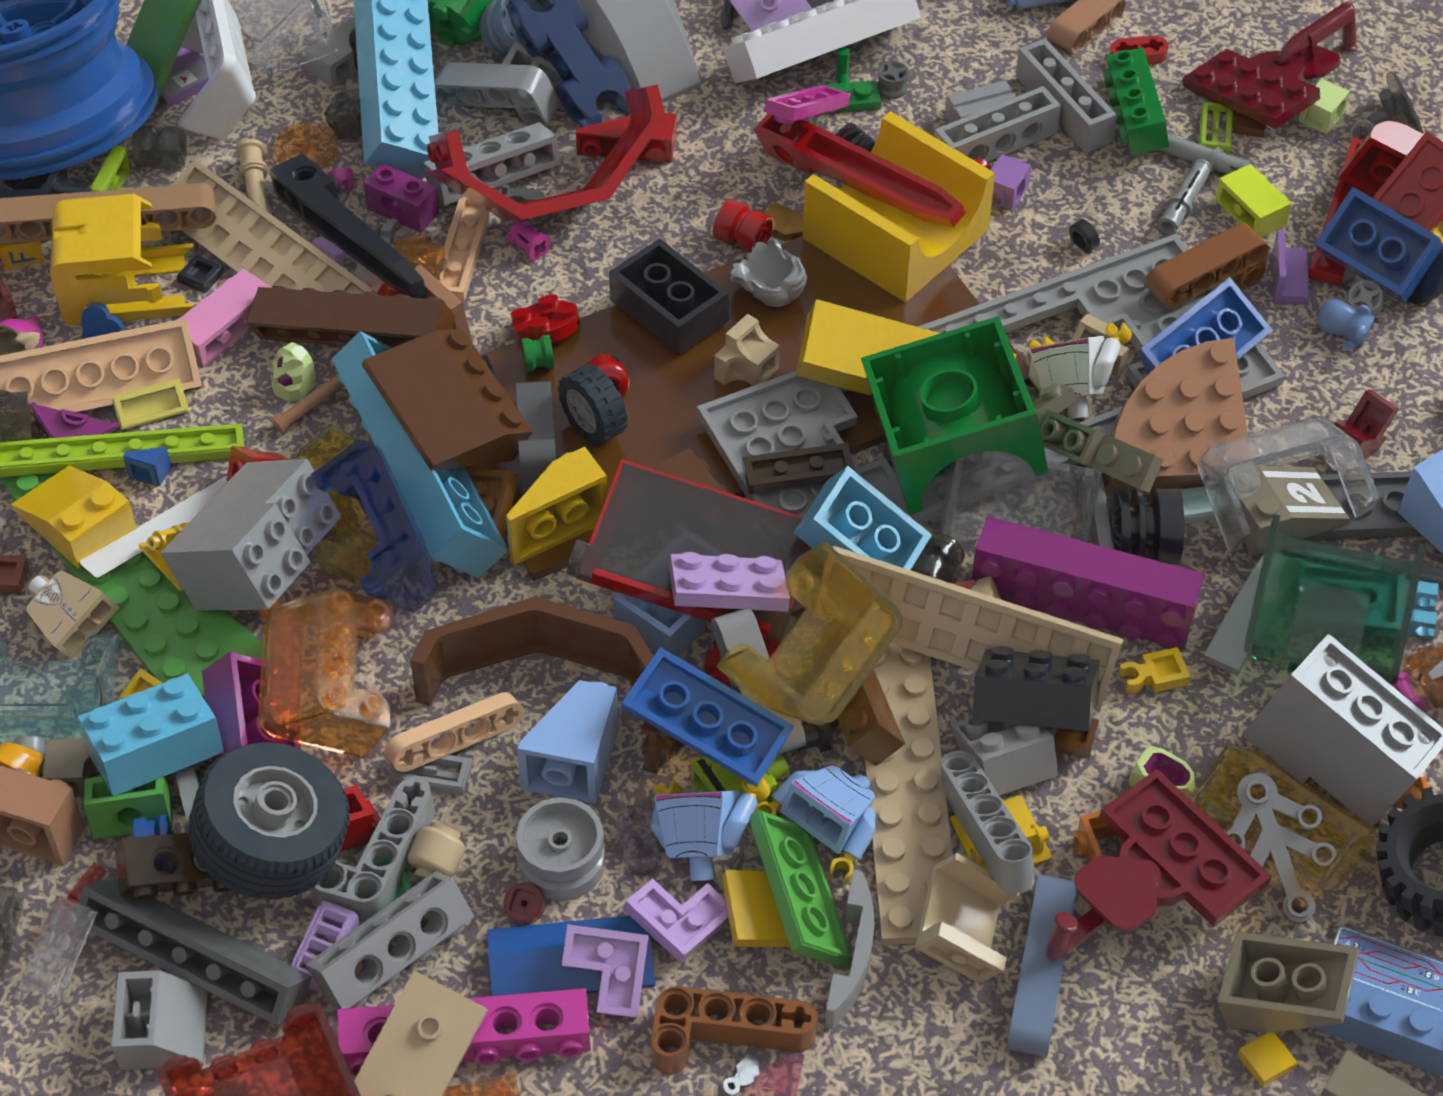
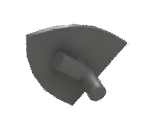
[1368,71,1424,134]

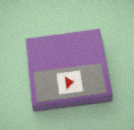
[159,48,209,108]

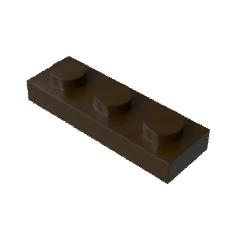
[742,443,856,494]

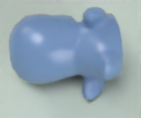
[1317,299,1375,350]

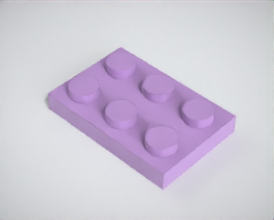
[669,552,790,612]

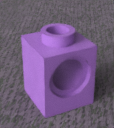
[991,154,1031,211]

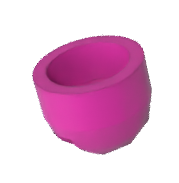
[327,167,355,194]

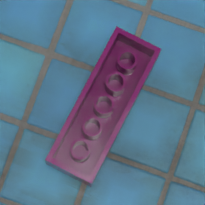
[971,516,1205,651]

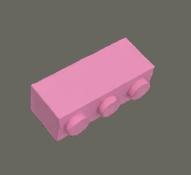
[177,269,272,367]

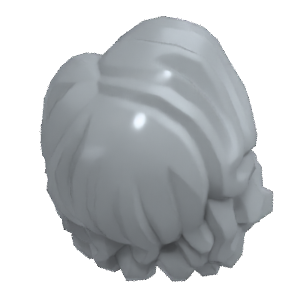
[730,238,807,307]

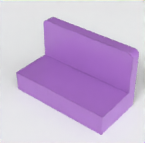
[1272,229,1309,305]

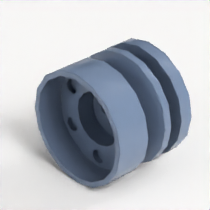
[479,0,549,59]

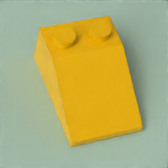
[506,447,608,566]
[11,465,137,569]

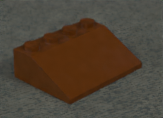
[361,329,533,470]

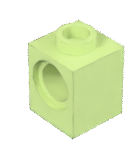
[1299,78,1350,134]

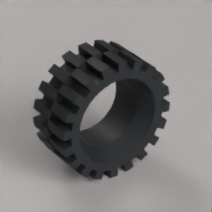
[1376,787,1443,937]

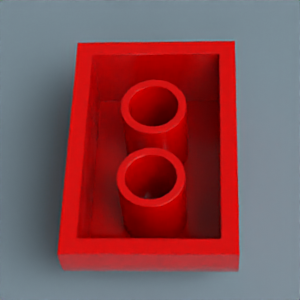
[1338,121,1424,196]

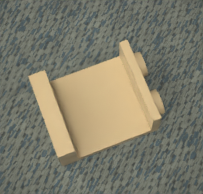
[915,852,1020,983]

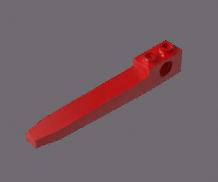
[753,113,966,228]

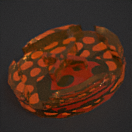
[274,122,339,169]

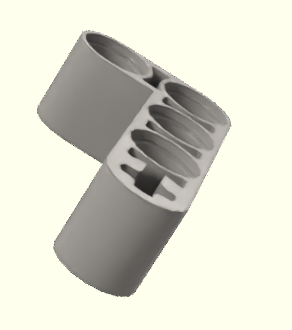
[434,62,560,128]
[712,608,806,755]
[313,777,435,923]

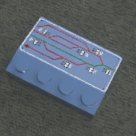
[1312,925,1443,1076]

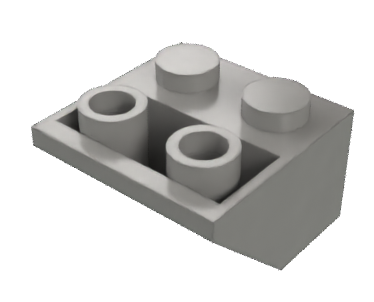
[951,715,1058,796]
[111,970,209,1070]

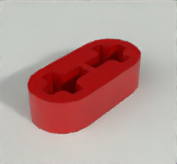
[1109,35,1169,65]

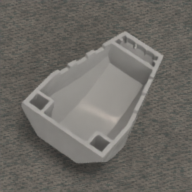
[576,0,701,103]

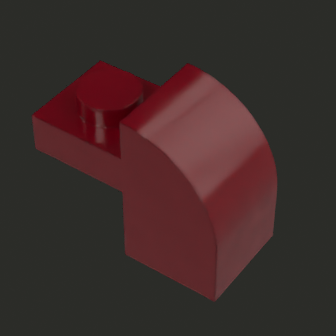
[1318,389,1399,471]

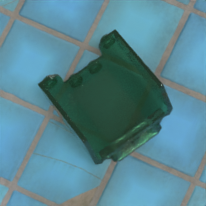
[1244,514,1426,684]

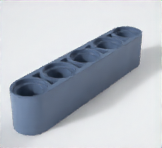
[1006,874,1076,1058]

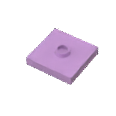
[729,0,812,31]

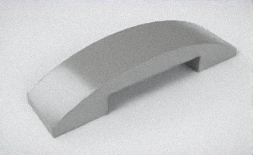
[824,869,874,1029]

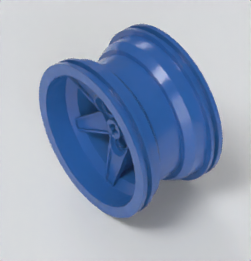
[0,0,158,180]

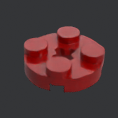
[511,294,580,343]

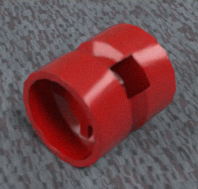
[713,199,774,253]

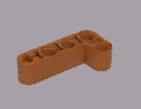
[1144,223,1269,309]
[651,986,818,1074]

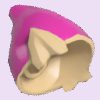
[0,315,44,356]

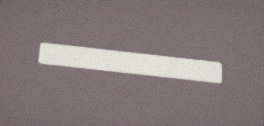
[80,476,228,578]

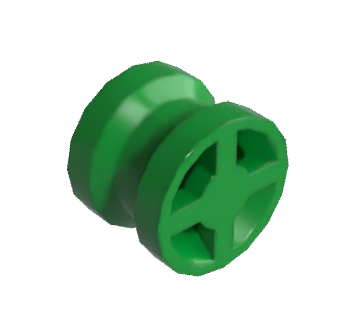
[521,335,554,373]

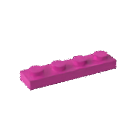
[763,85,850,124]

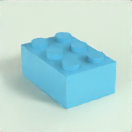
[794,466,932,570]
[77,673,224,797]

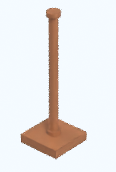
[270,264,473,434]

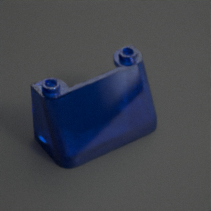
[311,440,437,613]

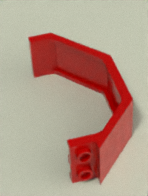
[425,84,665,221]

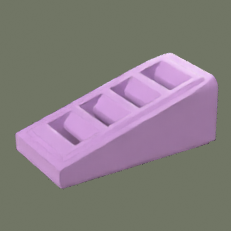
[291,900,360,993]

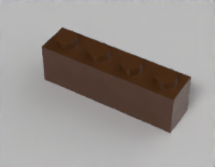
[806,618,905,766]

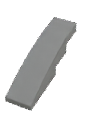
[1203,551,1300,676]

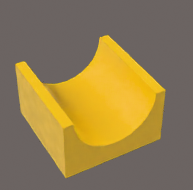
[803,111,995,303]

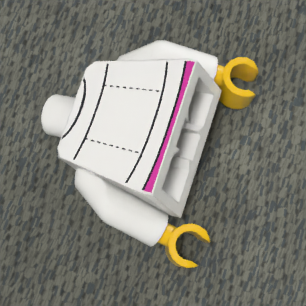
[1028,323,1132,419]

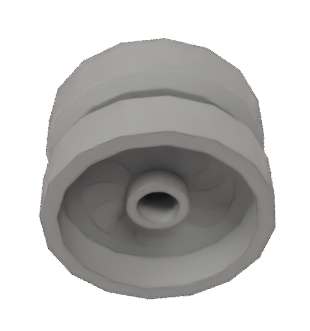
[515,797,605,901]

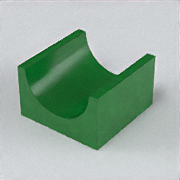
[861,316,1049,515]

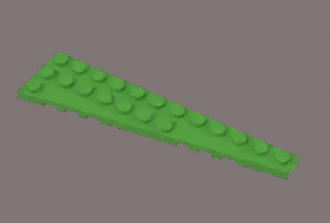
[0,427,286,700]

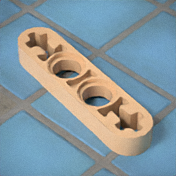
[384,692,524,772]

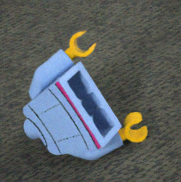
[754,765,876,886]
[650,777,771,881]

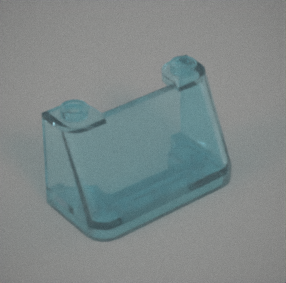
[0,634,120,744]

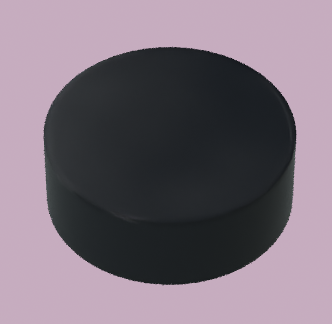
[1069,219,1100,253]

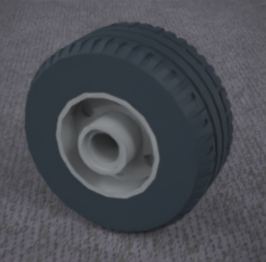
[188,742,350,900]

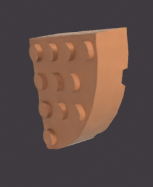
[1103,338,1252,492]

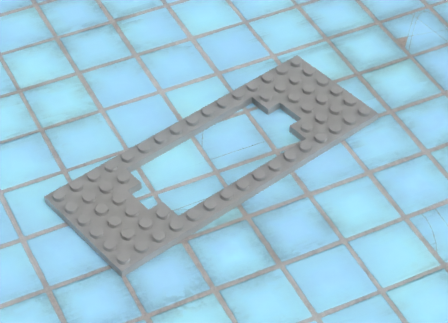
[696,234,1285,568]

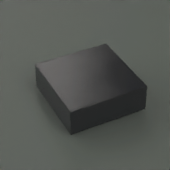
[177,255,224,294]

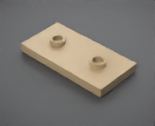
[346,970,488,1096]

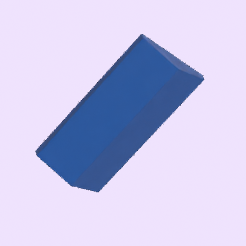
[1138,277,1273,375]
[620,647,794,787]
[487,915,655,996]

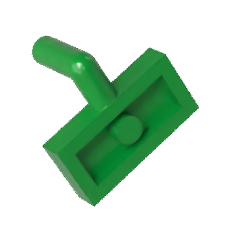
[814,47,881,114]

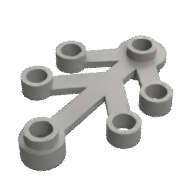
[1225,773,1336,923]

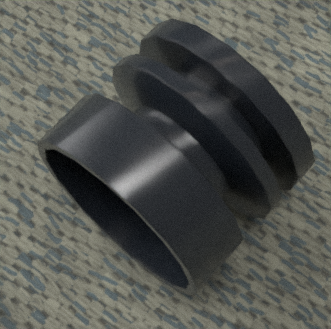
[1109,489,1185,564]

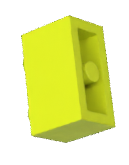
[1215,164,1292,237]

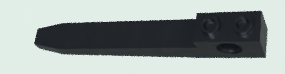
[269,153,427,298]

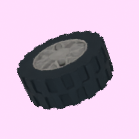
[558,364,628,446]

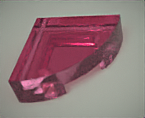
[756,1054,804,1096]

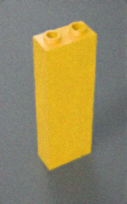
[795,299,1016,396]

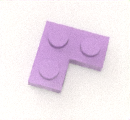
[622,878,729,963]
[562,924,649,1018]

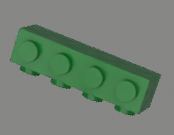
[1102,47,1169,156]

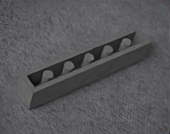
[73,877,312,1025]

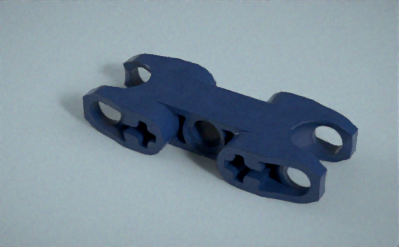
[506,0,631,128]

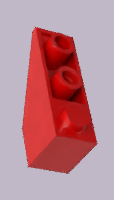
[576,113,677,163]

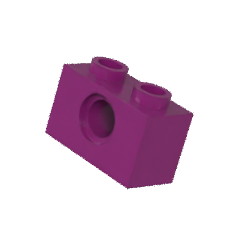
[363,163,439,233]

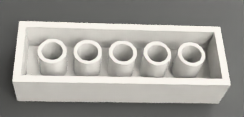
[723,0,921,83]

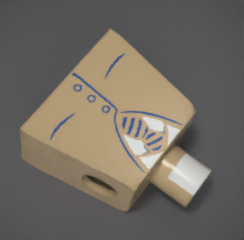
[26,570,120,660]

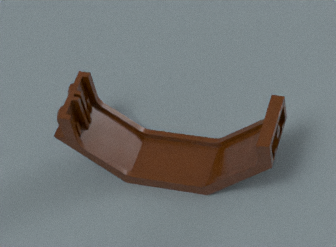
[410,597,685,774]

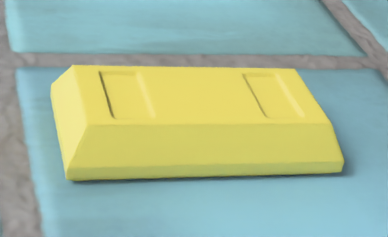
[111,378,189,430]

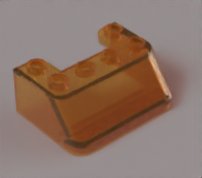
[258,588,393,758]

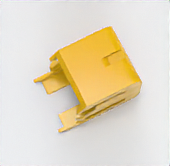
[50,194,194,326]

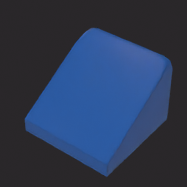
[123,447,172,487]

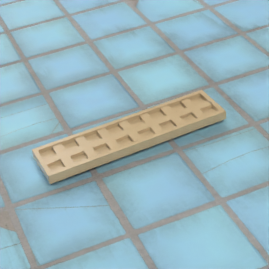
[172,159,375,346]
[812,546,1123,712]

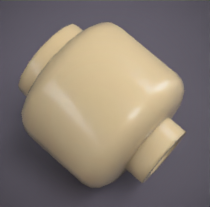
[407,822,465,881]

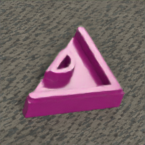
[28,402,120,438]

